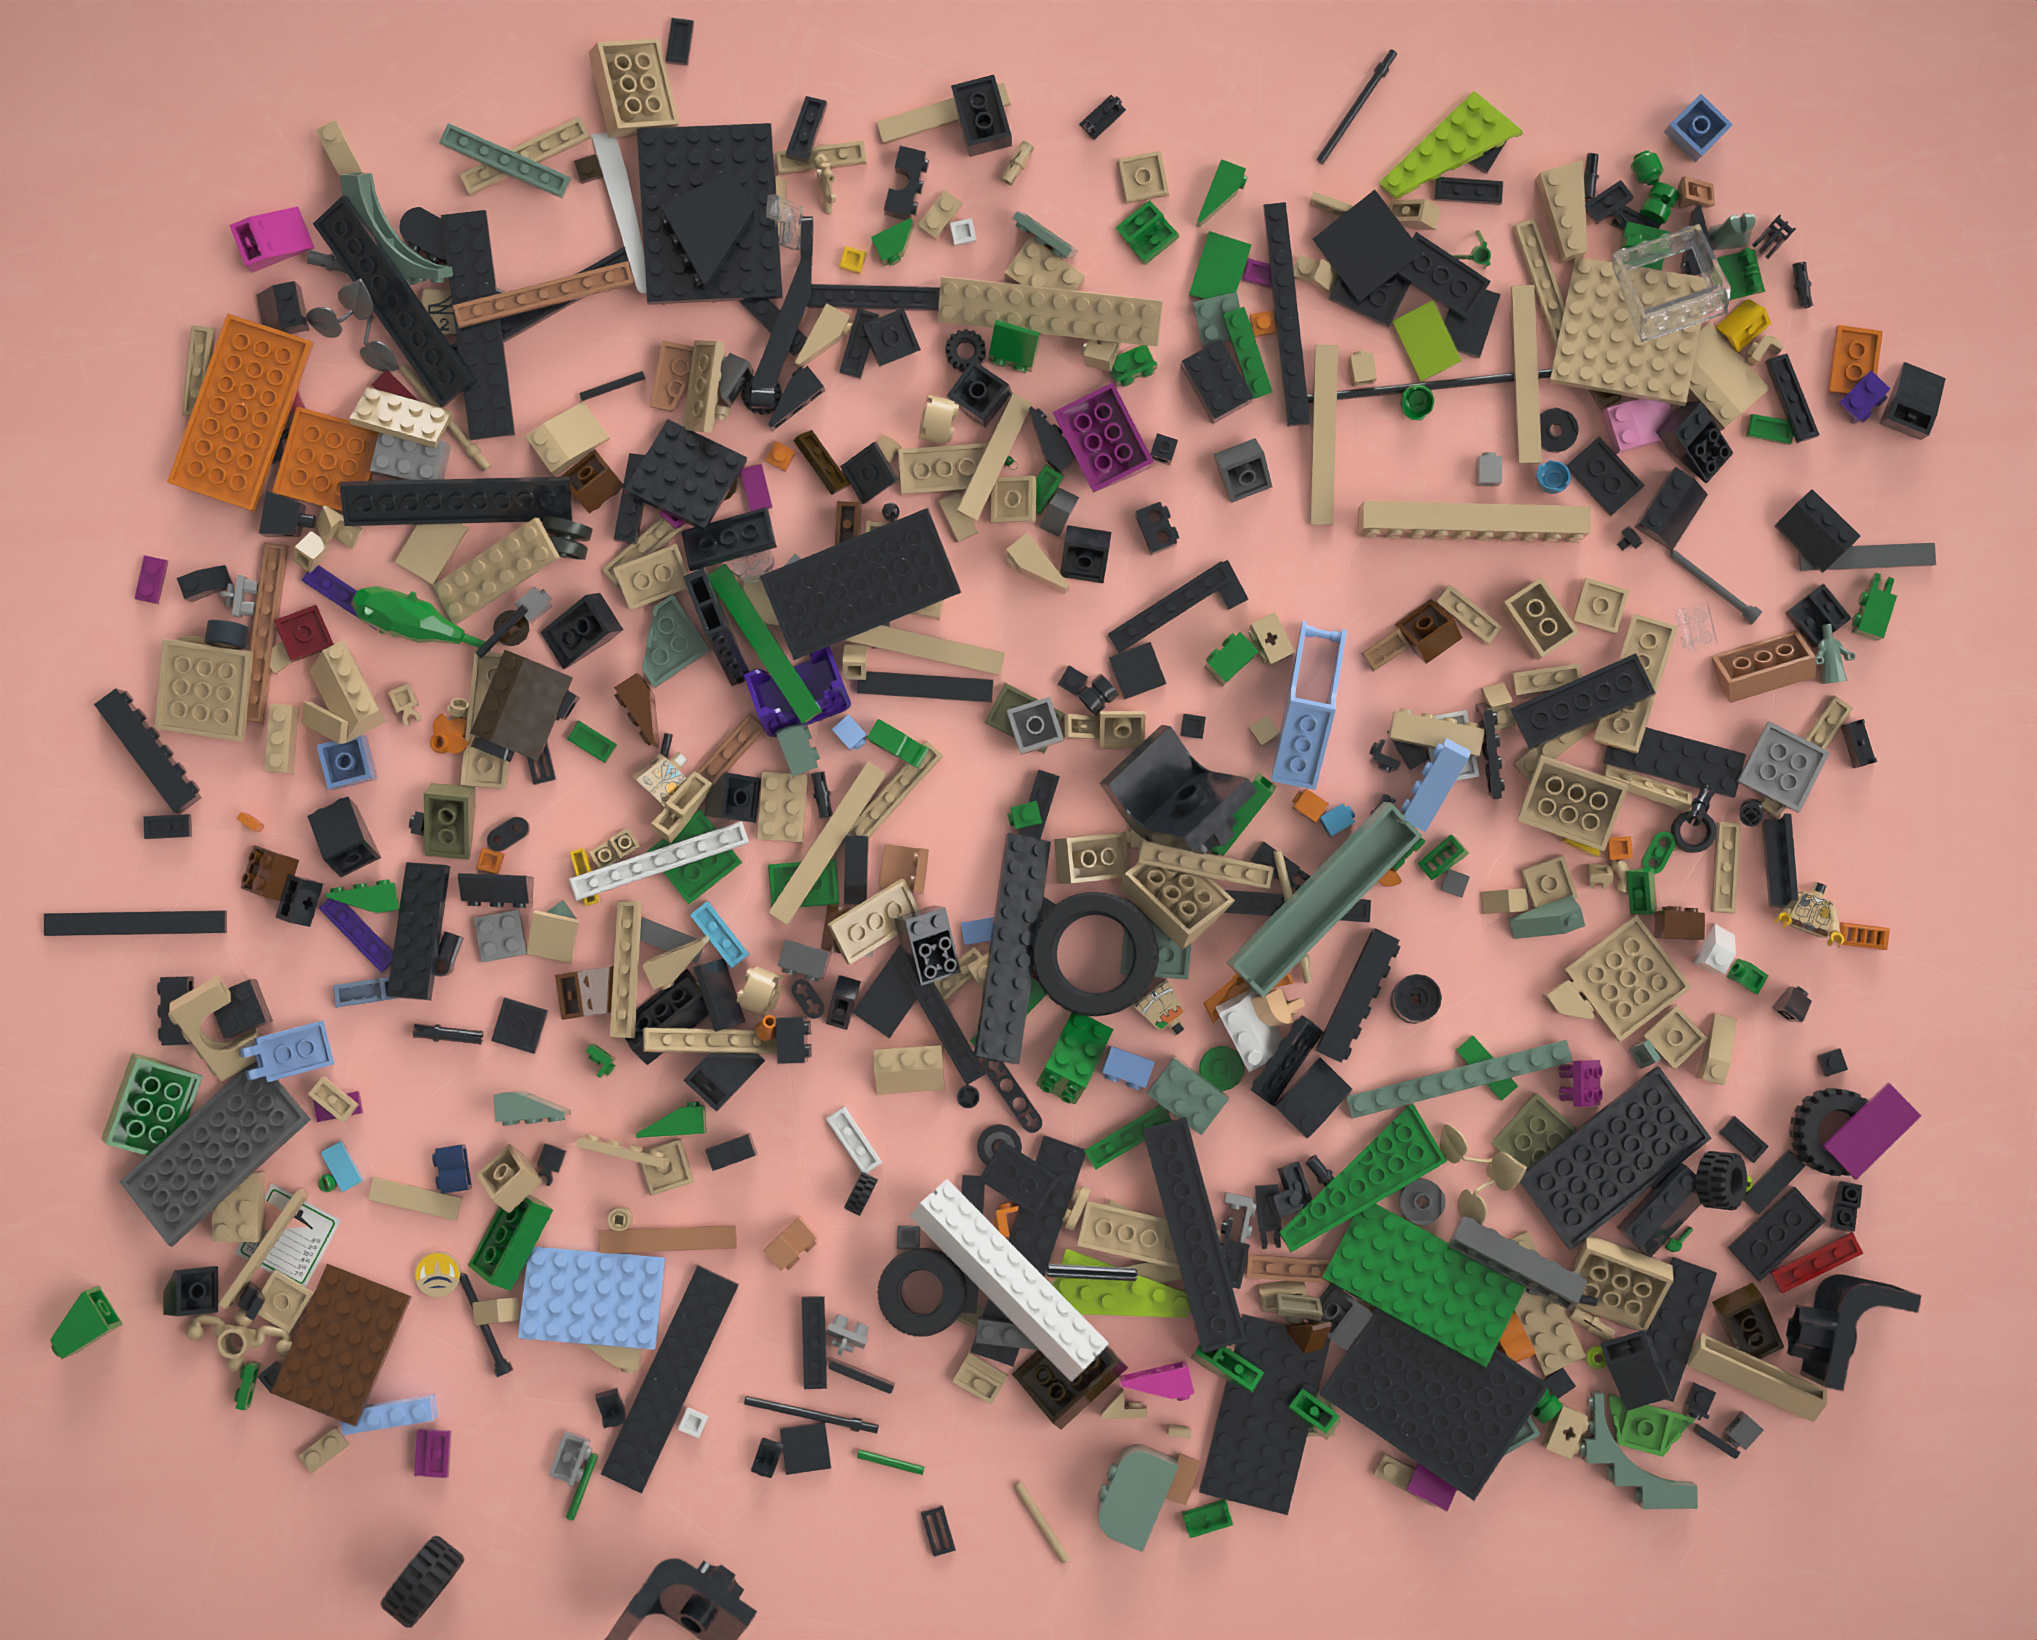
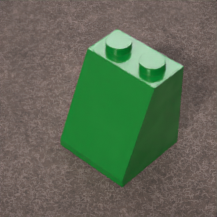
[50,1286,123,1360]

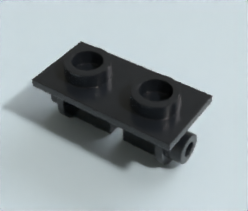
[1079,94,1127,140]

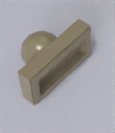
[1274,1293,1323,1325]

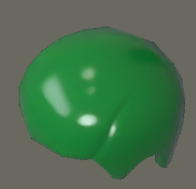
[1400,385,1435,421]

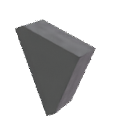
[1039,487,1079,537]

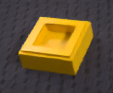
[839,246,867,275]

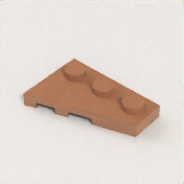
[650,340,694,412]

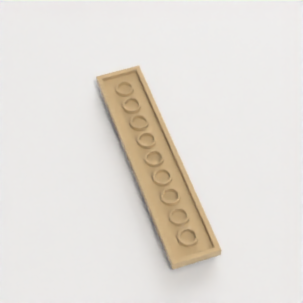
[938,276,1163,347]

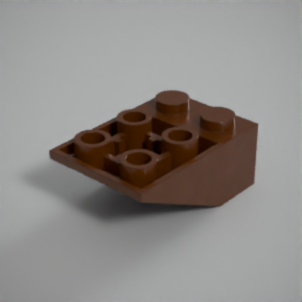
[614,673,660,748]
[555,966,614,1020]

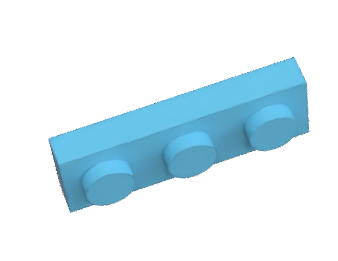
[690,901,750,968]

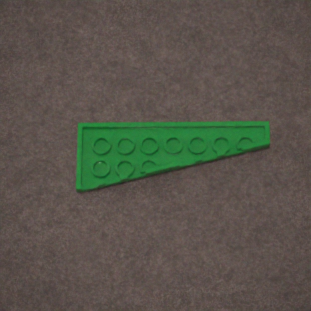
[1279,1103,1447,1253]

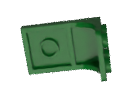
[1036,1012,1114,1104]

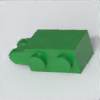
[1851,572,1897,641]

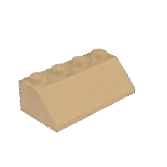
[309,640,387,743]

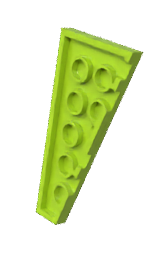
[1053,1248,1190,1318]

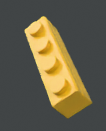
[570,848,601,907]

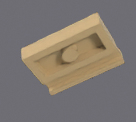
[952,1352,1008,1405]

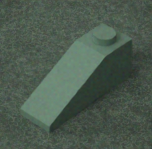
[1508,895,1585,939]

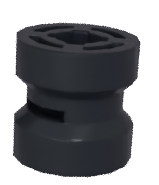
[1739,798,1763,827]
[957,1085,980,1109]

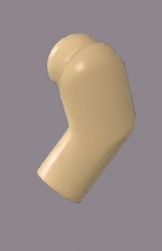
[1611,860,1630,893]

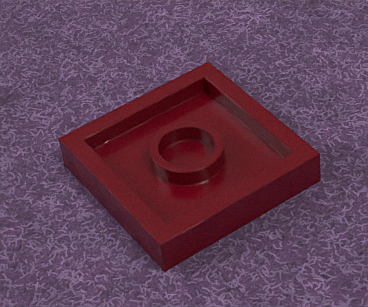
[274,604,334,663]

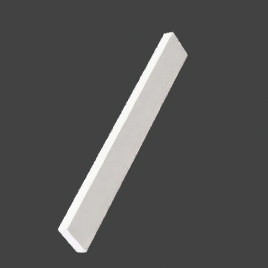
[569,821,749,901]

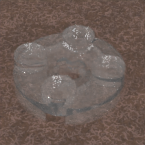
[728,549,774,583]

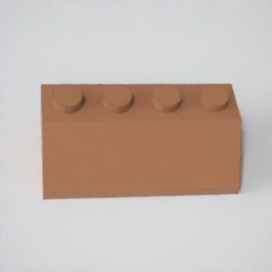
[1712,630,1816,703]

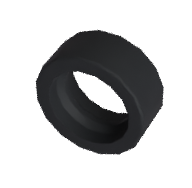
[1671,810,1717,853]

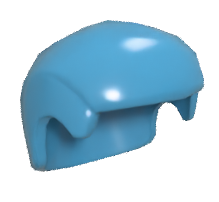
[1536,460,1571,494]

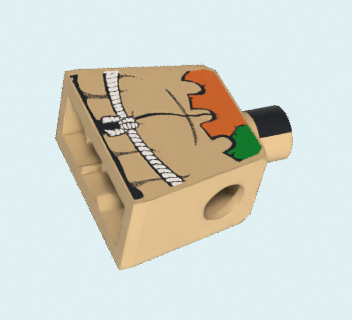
[1132,979,1186,1036]

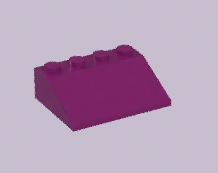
[1053,382,1154,493]

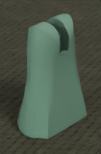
[1708,213,1756,251]

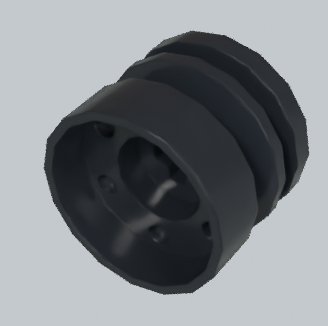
[1390,974,1442,1024]

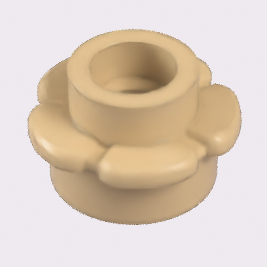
[714,405,731,421]
[447,698,469,718]

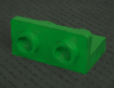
[1109,345,1158,387]

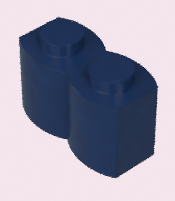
[432,1144,472,1194]

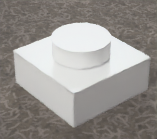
[950,218,977,246]
[678,1407,709,1438]

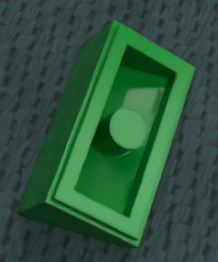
[1626,867,1657,915]

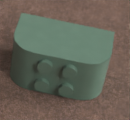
[1097,1444,1179,1553]

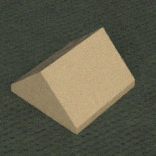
[1099,711,1146,749]

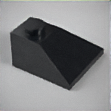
[704,772,761,823]
[163,1266,218,1317]

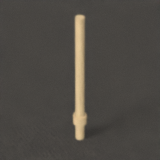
[399,364,491,471]
[1273,850,1313,984]

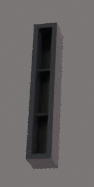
[94,688,202,814]
[1314,928,1401,1063]

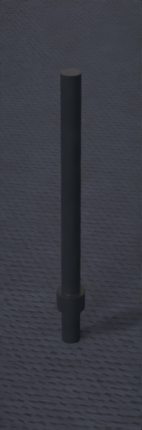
[1316,49,1398,165]
[744,1396,879,1434]

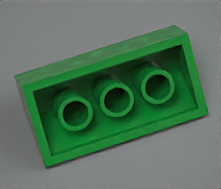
[468,1194,553,1291]

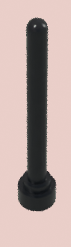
[460,1273,513,1377]

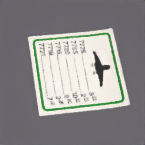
[234,1183,341,1287]

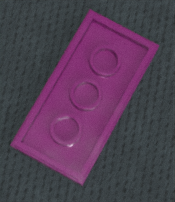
[1822,1082,1922,1180]

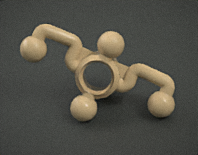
[186,1309,292,1372]

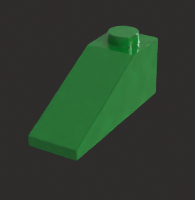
[1196,159,1248,228]
[636,1101,707,1138]
[1190,1343,1264,1392]

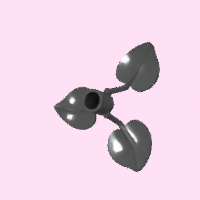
[306,279,399,372]

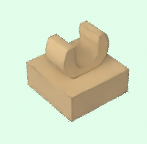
[1586,863,1614,890]

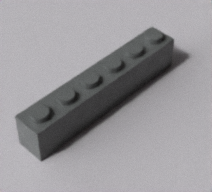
[1447,1216,1587,1311]

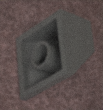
[719,353,754,408]

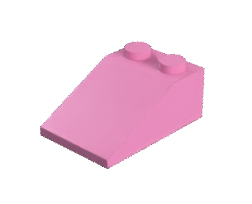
[1602,399,1673,455]

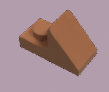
[1678,176,1715,209]

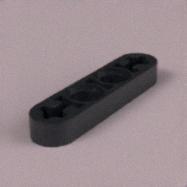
[984,1059,1042,1133]

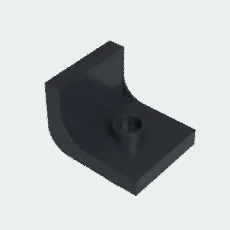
[1099,724,1257,855]
[1785,1274,1922,1392]
[604,1558,758,1640]

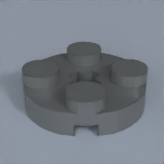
[1399,1179,1446,1225]

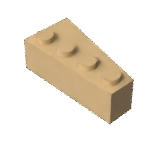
[1535,160,1587,264]

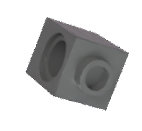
[1723,1411,1764,1450]

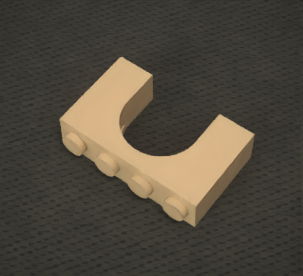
[168,975,263,1081]

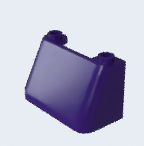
[744,646,851,737]

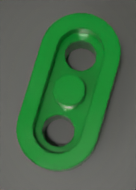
[1641,831,1676,874]

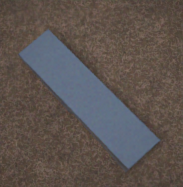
[333,977,398,1008]

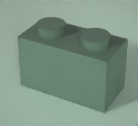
[776,721,820,777]

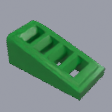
[1418,834,1469,880]

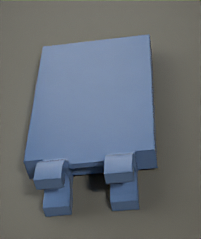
[239,1020,335,1082]

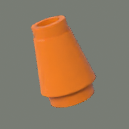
[755,1015,777,1041]

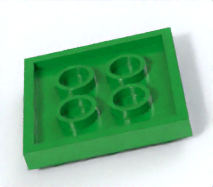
[647,809,743,905]

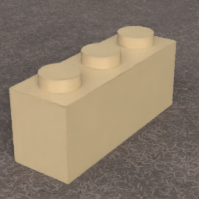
[264,704,299,775]

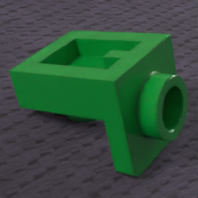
[1727,958,1769,995]
[586,1043,616,1078]

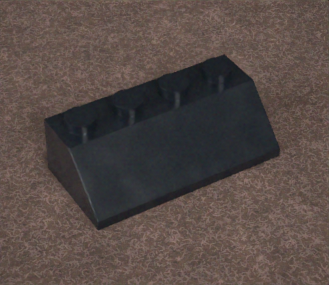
[625,969,709,1066]
[1616,1163,1701,1257]

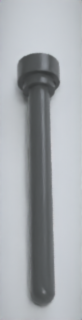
[1670,550,1763,625]

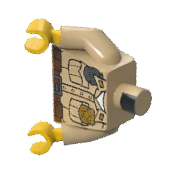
[1773,882,1844,948]

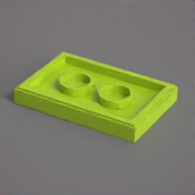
[1393,300,1462,382]

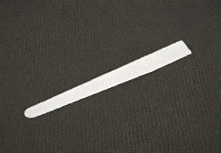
[591,133,647,293]

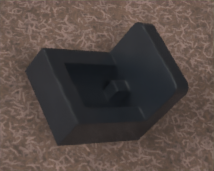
[1369,739,1401,773]
[595,1388,626,1428]
[751,1437,784,1478]

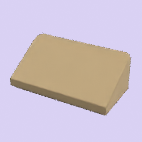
[1259,1281,1306,1312]

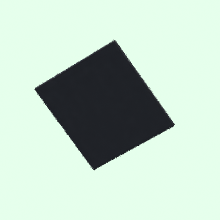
[1312,189,1423,302]

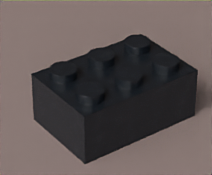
[1180,339,1254,424]

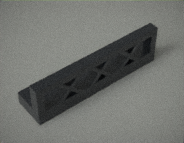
[1762,813,1799,908]

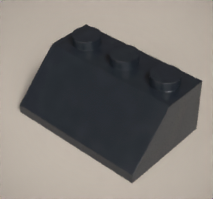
[1634,467,1708,551]
[1774,489,1861,574]
[458,873,534,908]

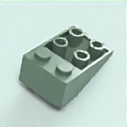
[493,1091,571,1126]

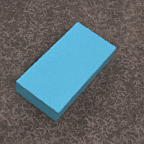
[321,1141,364,1192]

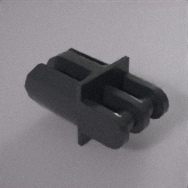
[1752,214,1796,260]

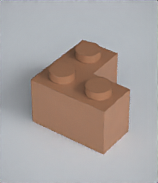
[763,1216,818,1271]

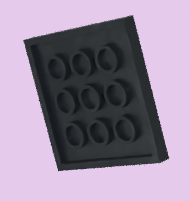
[624,419,747,532]

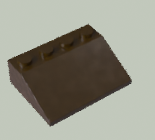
[470,650,573,761]
[1012,1316,1128,1430]

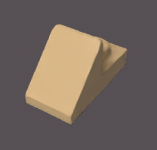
[1293,254,1339,293]
[316,505,363,549]
[1481,682,1516,731]
[1101,1388,1148,1419]

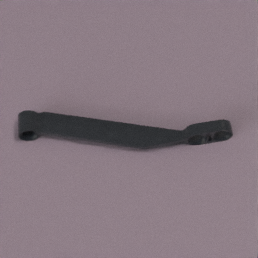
[751,216,814,409]

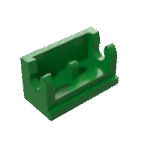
[1182,1499,1234,1539]

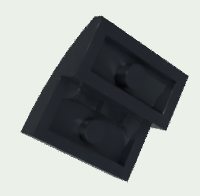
[1785,583,1851,648]

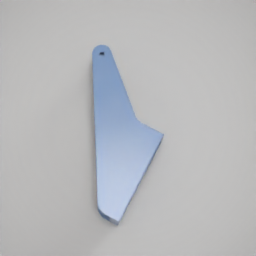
[1271,621,1347,790]

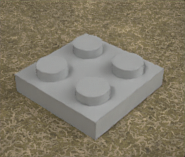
[474,910,527,963]

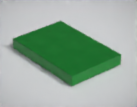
[1188,231,1252,300]
[768,859,840,908]

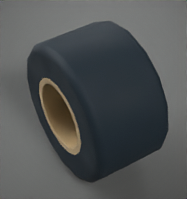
[204,620,248,650]

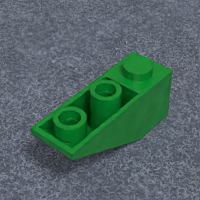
[325,879,399,914]

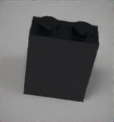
[307,796,381,878]

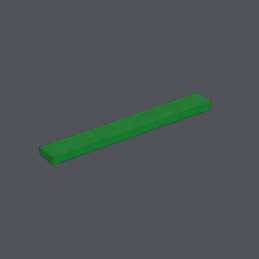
[708,564,822,724]

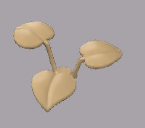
[1440,1124,1527,1225]

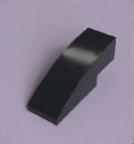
[844,835,869,904]

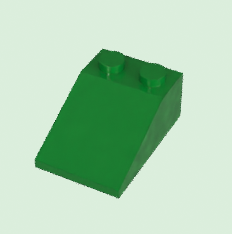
[989,320,1040,374]

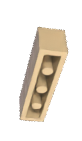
[1388,708,1485,758]

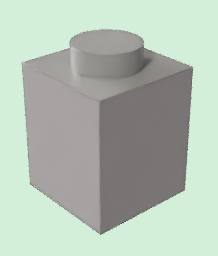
[1476,452,1502,486]
[514,587,553,624]

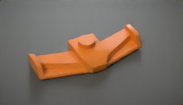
[1203,972,1294,1023]

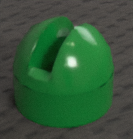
[318,1174,337,1192]

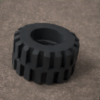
[1696,1151,1747,1211]

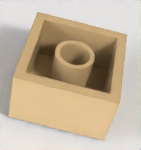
[477,1143,542,1213]

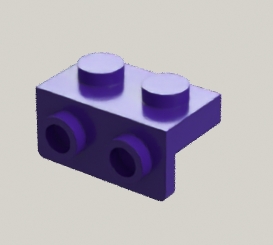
[1838,370,1890,424]

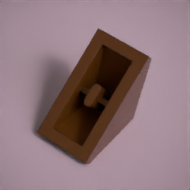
[1286,1322,1331,1354]

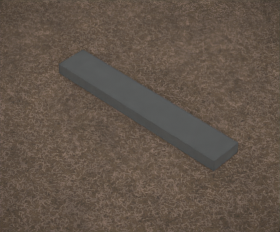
[1799,542,1936,571]

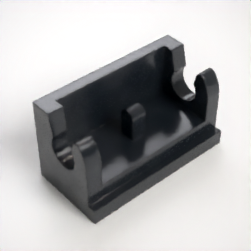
[1841,719,1878,769]

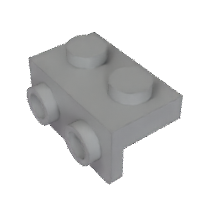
[548,1431,593,1487]

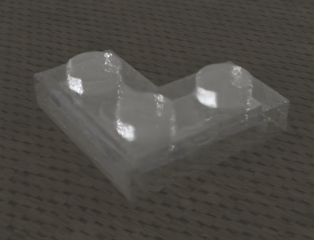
[766,194,803,251]

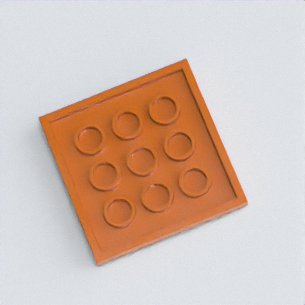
[272,406,379,512]

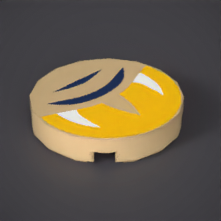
[415,1251,462,1298]

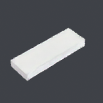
[826,1106,883,1174]

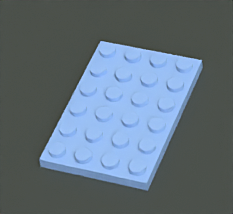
[518,1247,666,1350]

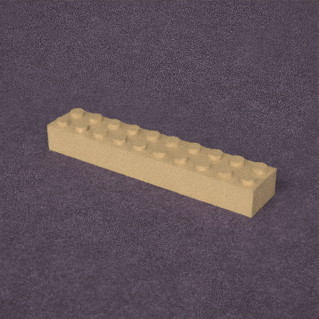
[1358,501,1591,543]

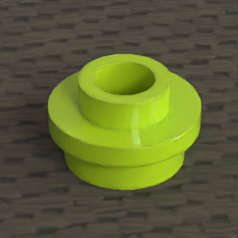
[1586,1346,1607,1369]

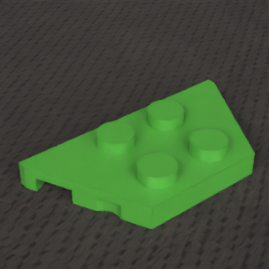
[1607,1393,1695,1457]

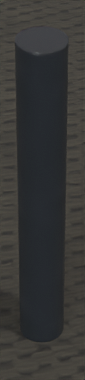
[579,371,646,401]
[475,604,529,658]

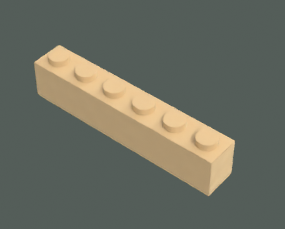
[1688,1333,1827,1423]

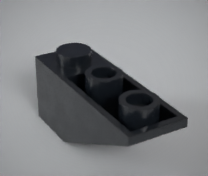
[1029,406,1076,474]

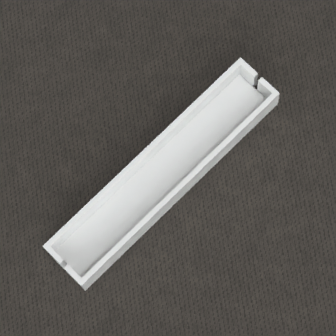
[909,1179,1109,1382]

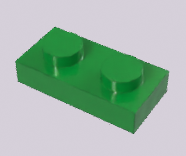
[234,1361,261,1411]

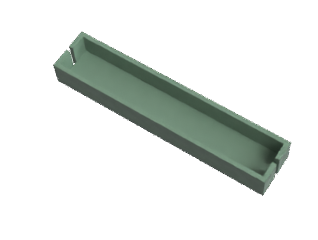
[1226,802,1423,998]

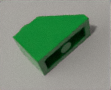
[871,218,914,266]
[1289,1388,1341,1440]

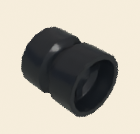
[1077,674,1119,716]

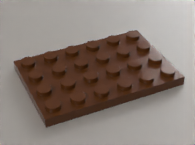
[271,1264,412,1427]

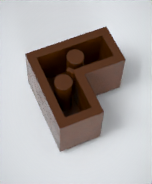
[1654,906,1705,940]

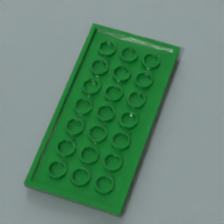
[1322,1204,1525,1368]

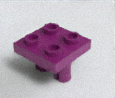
[1559,1060,1603,1107]

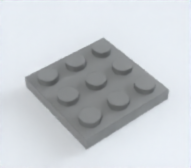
[1737,721,1830,813]

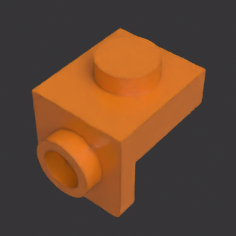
[993,1202,1019,1237]

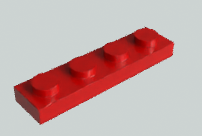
[1770,1232,1864,1294]

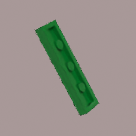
[1222,307,1273,399]
[1084,1104,1172,1170]

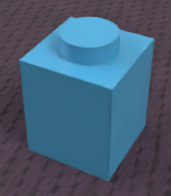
[1319,803,1355,837]

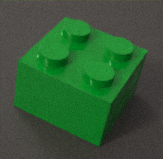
[1204,632,1259,687]

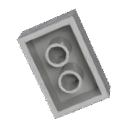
[370,432,451,480]

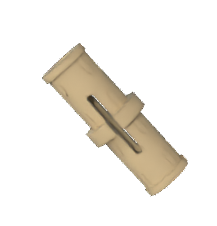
[1000,140,1035,186]
[1568,1306,1615,1341]

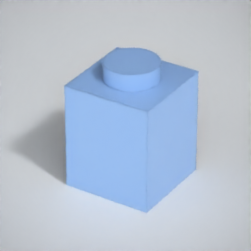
[832,714,867,751]

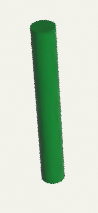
[857,1449,925,1475]
[566,1452,599,1521]

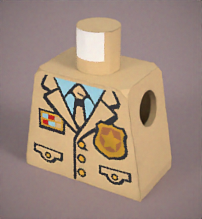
[632,752,688,808]

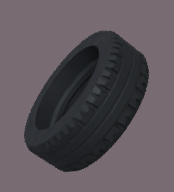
[1032,892,1159,1016]

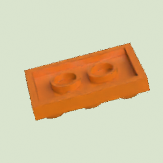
[1828,325,1883,395]

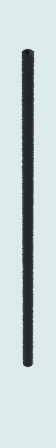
[1307,368,1552,403]

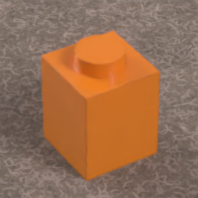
[1292,788,1329,823]

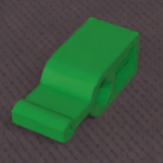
[867,719,929,769]

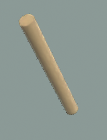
[1014,1481,1070,1564]

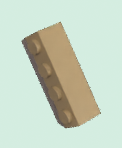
[588,38,680,138]
[1687,322,1770,432]
[1517,754,1628,851]
[1119,863,1235,949]
[1571,1235,1673,1331]

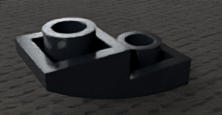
[1830,1181,1863,1233]

